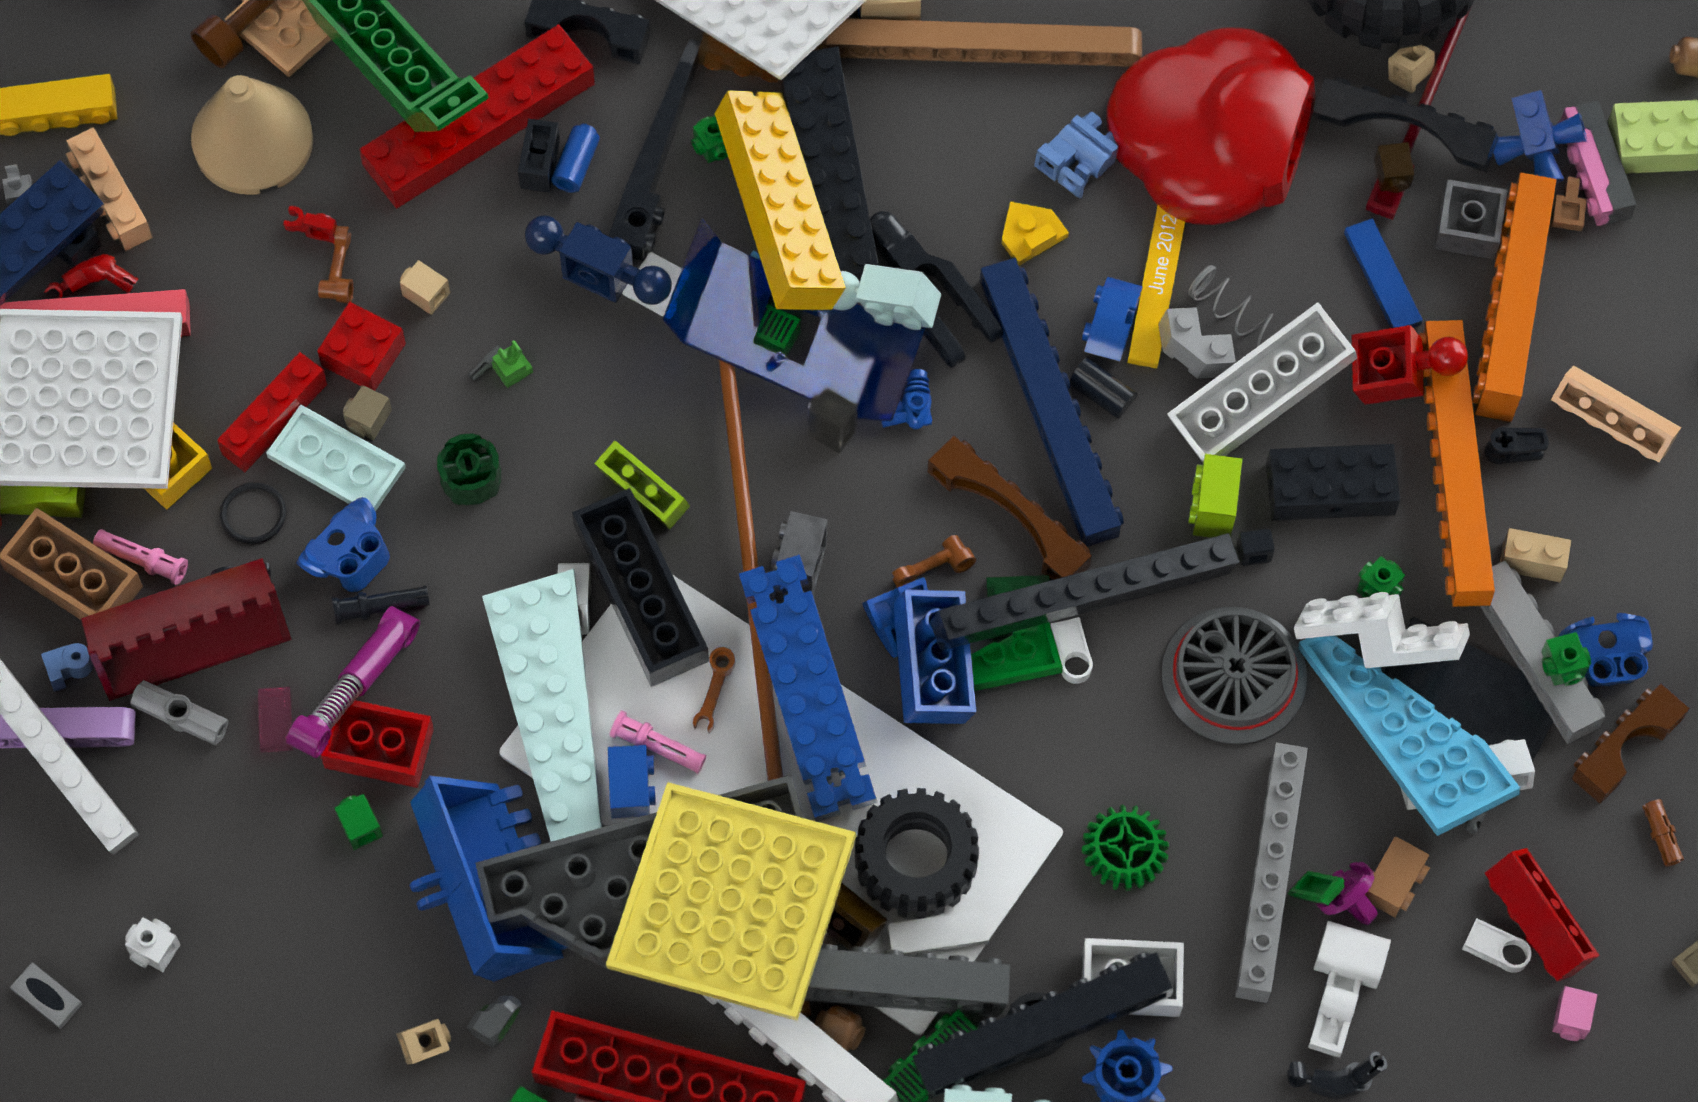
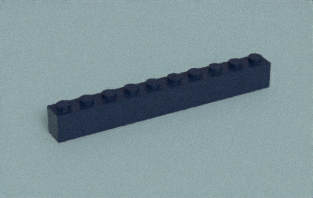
[980,258,1124,547]

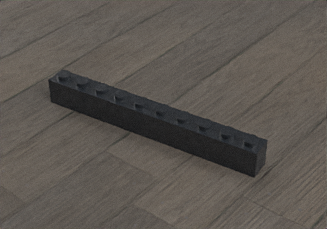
[930,533,1239,652]

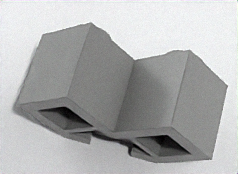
[1158,307,1236,379]

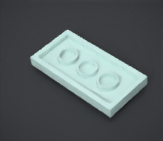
[266,405,406,511]

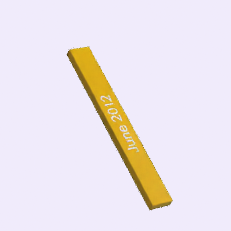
[1127,205,1185,369]

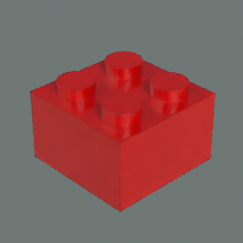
[317,301,406,391]

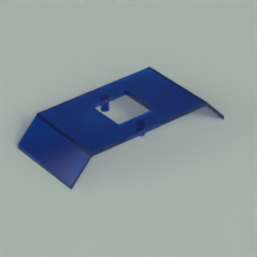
[662,218,926,422]

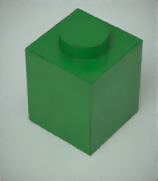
[334,794,383,850]

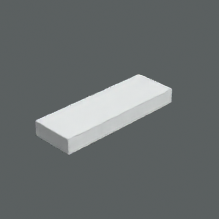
[887,909,989,956]

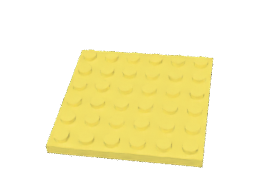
[606,782,856,1021]

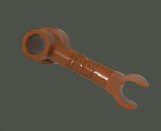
[318,226,354,303]
[892,535,976,588]
[693,647,735,734]

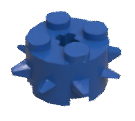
[1082,1030,1173,1102]

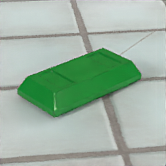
[1288,871,1344,905]

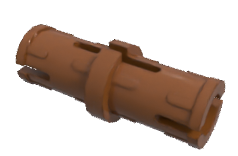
[1642,799,1684,867]

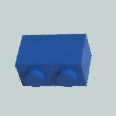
[607,745,656,819]

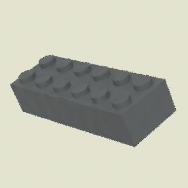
[804,944,1010,1017]

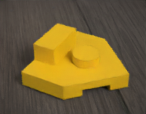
[1001,201,1069,266]

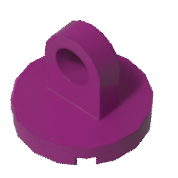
[1316,862,1378,925]

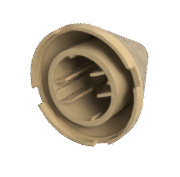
[191,75,313,195]

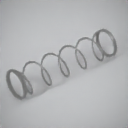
[1188,265,1273,347]

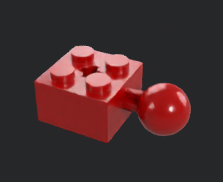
[1351,325,1468,405]

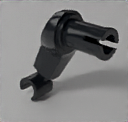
[1287,1052,1387,1100]

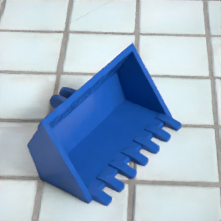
[410,776,567,982]

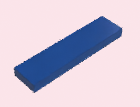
[1344,218,1423,328]

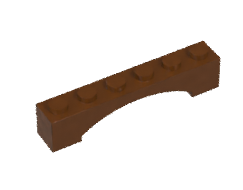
[928,436,1092,580]

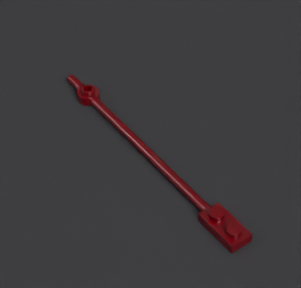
[1365,6,1472,220]

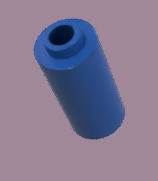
[551,124,600,193]

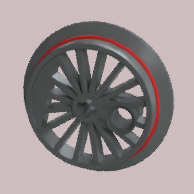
[1162,607,1307,744]

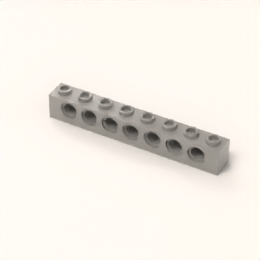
[1235,742,1308,1003]

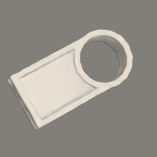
[1050,617,1093,684]
[1462,918,1532,973]

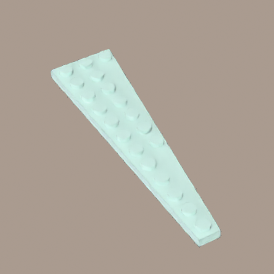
[482,569,602,841]

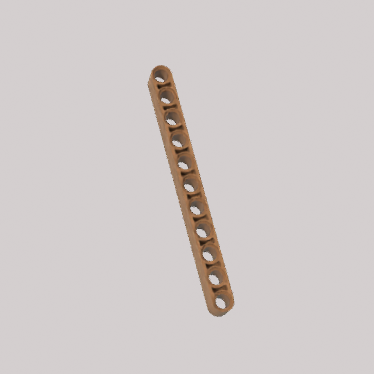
[818,19,1142,66]

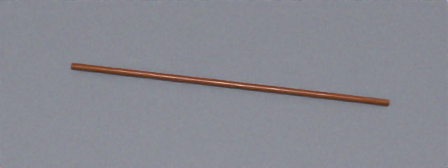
[708,268,811,1017]

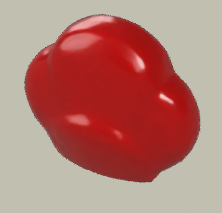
[1106,27,1316,225]

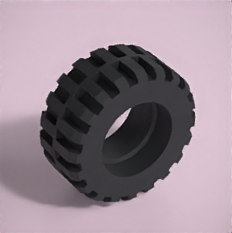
[855,788,979,919]

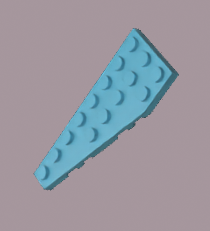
[1298,636,1520,836]

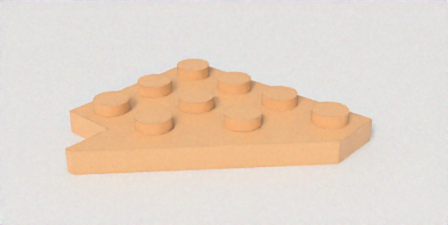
[225,0,331,77]

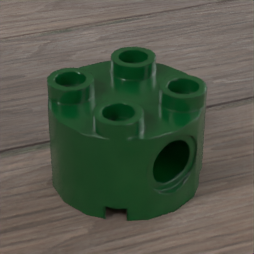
[437,433,501,505]

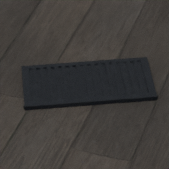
[1384,617,1553,762]

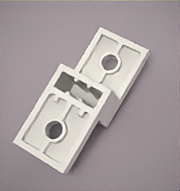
[1294,592,1470,668]

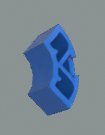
[1082,277,1143,361]

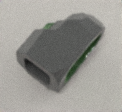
[467,996,522,1047]

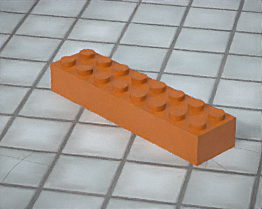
[1472,172,1557,422]

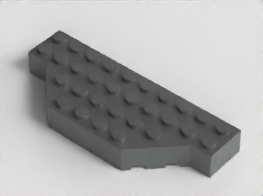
[475,775,804,969]

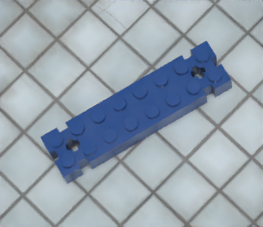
[739,554,878,822]

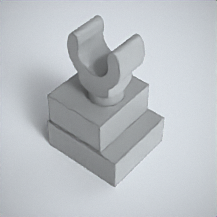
[2,164,33,207]

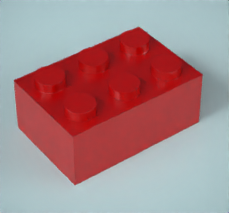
[321,700,434,788]

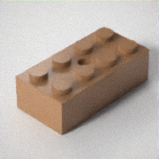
[0,508,143,621]

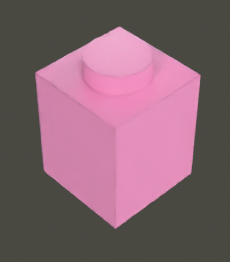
[1552,986,1597,1041]

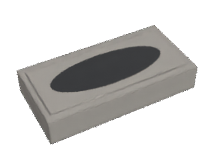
[10,962,83,1030]

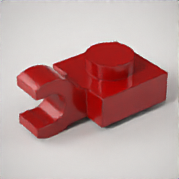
[283,206,337,243]

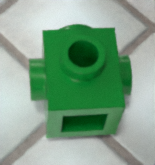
[691,116,728,164]
[1356,556,1405,598]
[1541,632,1591,686]

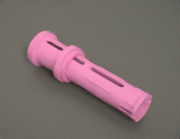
[93,529,188,585]
[609,711,707,774]

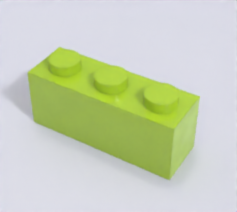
[594,440,690,530]

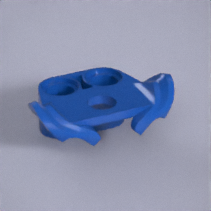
[296,497,390,592]
[1558,613,1653,687]

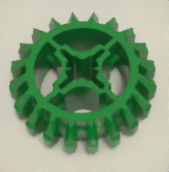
[1081,804,1169,892]

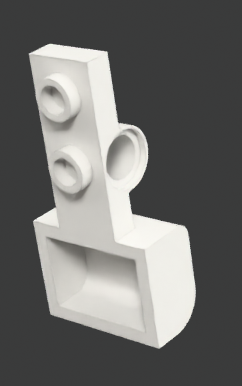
[1308,921,1391,1058]

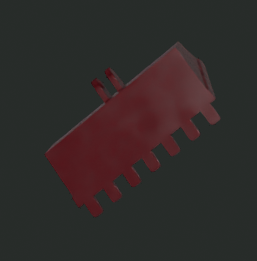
[81,558,292,701]

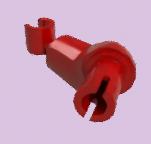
[44,254,139,299]

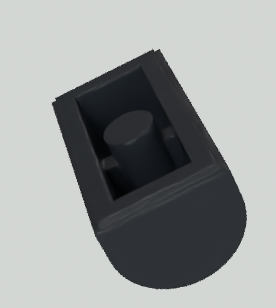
[1070,357,1138,419]

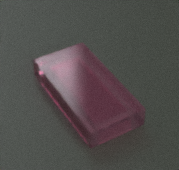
[258,687,293,753]

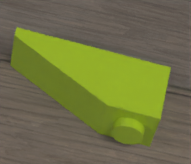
[0,486,86,518]

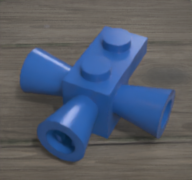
[1494,90,1587,184]

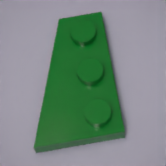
[971,622,1062,691]

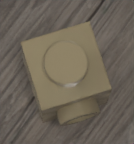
[343,385,392,441]

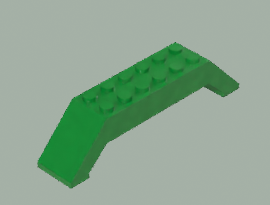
[303,0,489,132]

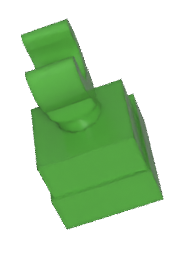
[492,340,533,388]

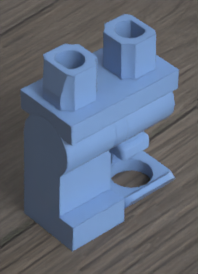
[1034,112,1119,199]

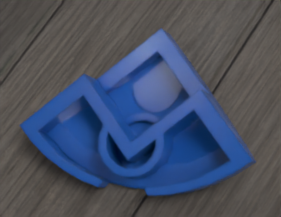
[862,577,928,658]

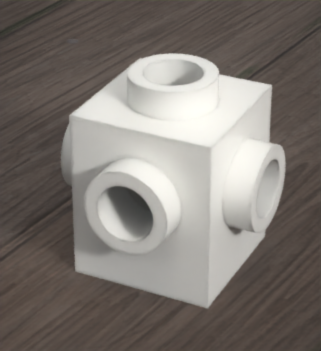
[125,917,180,972]

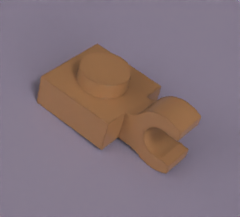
[1552,177,1587,231]

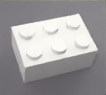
[1082,938,1184,1017]

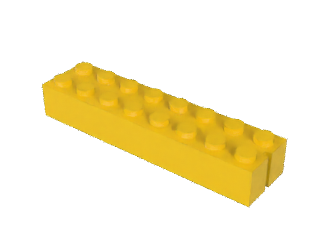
[715,90,846,310]

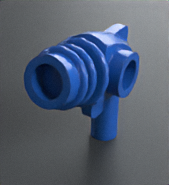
[880,369,932,430]

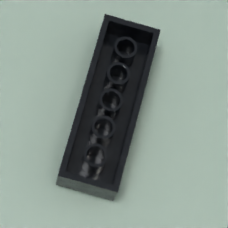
[572,488,709,687]

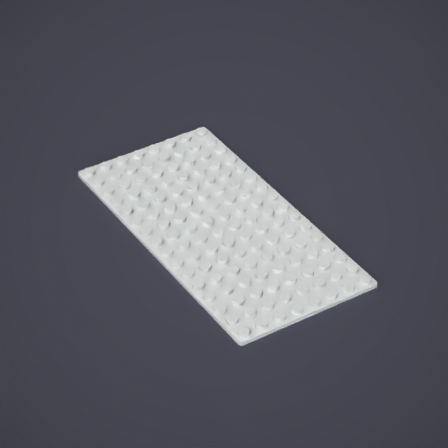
[499,575,1063,1035]

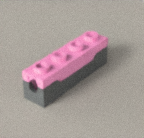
[1558,101,1637,226]

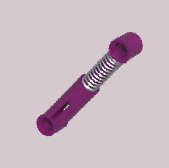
[286,606,420,758]

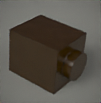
[1374,142,1415,193]

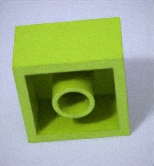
[1188,454,1242,538]

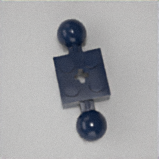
[525,216,672,305]

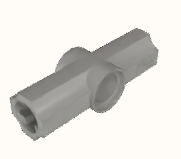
[130,680,229,746]

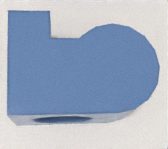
[41,643,93,692]

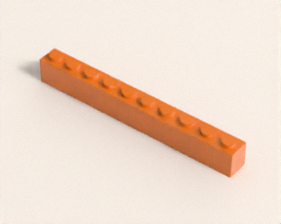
[1419,320,1495,607]

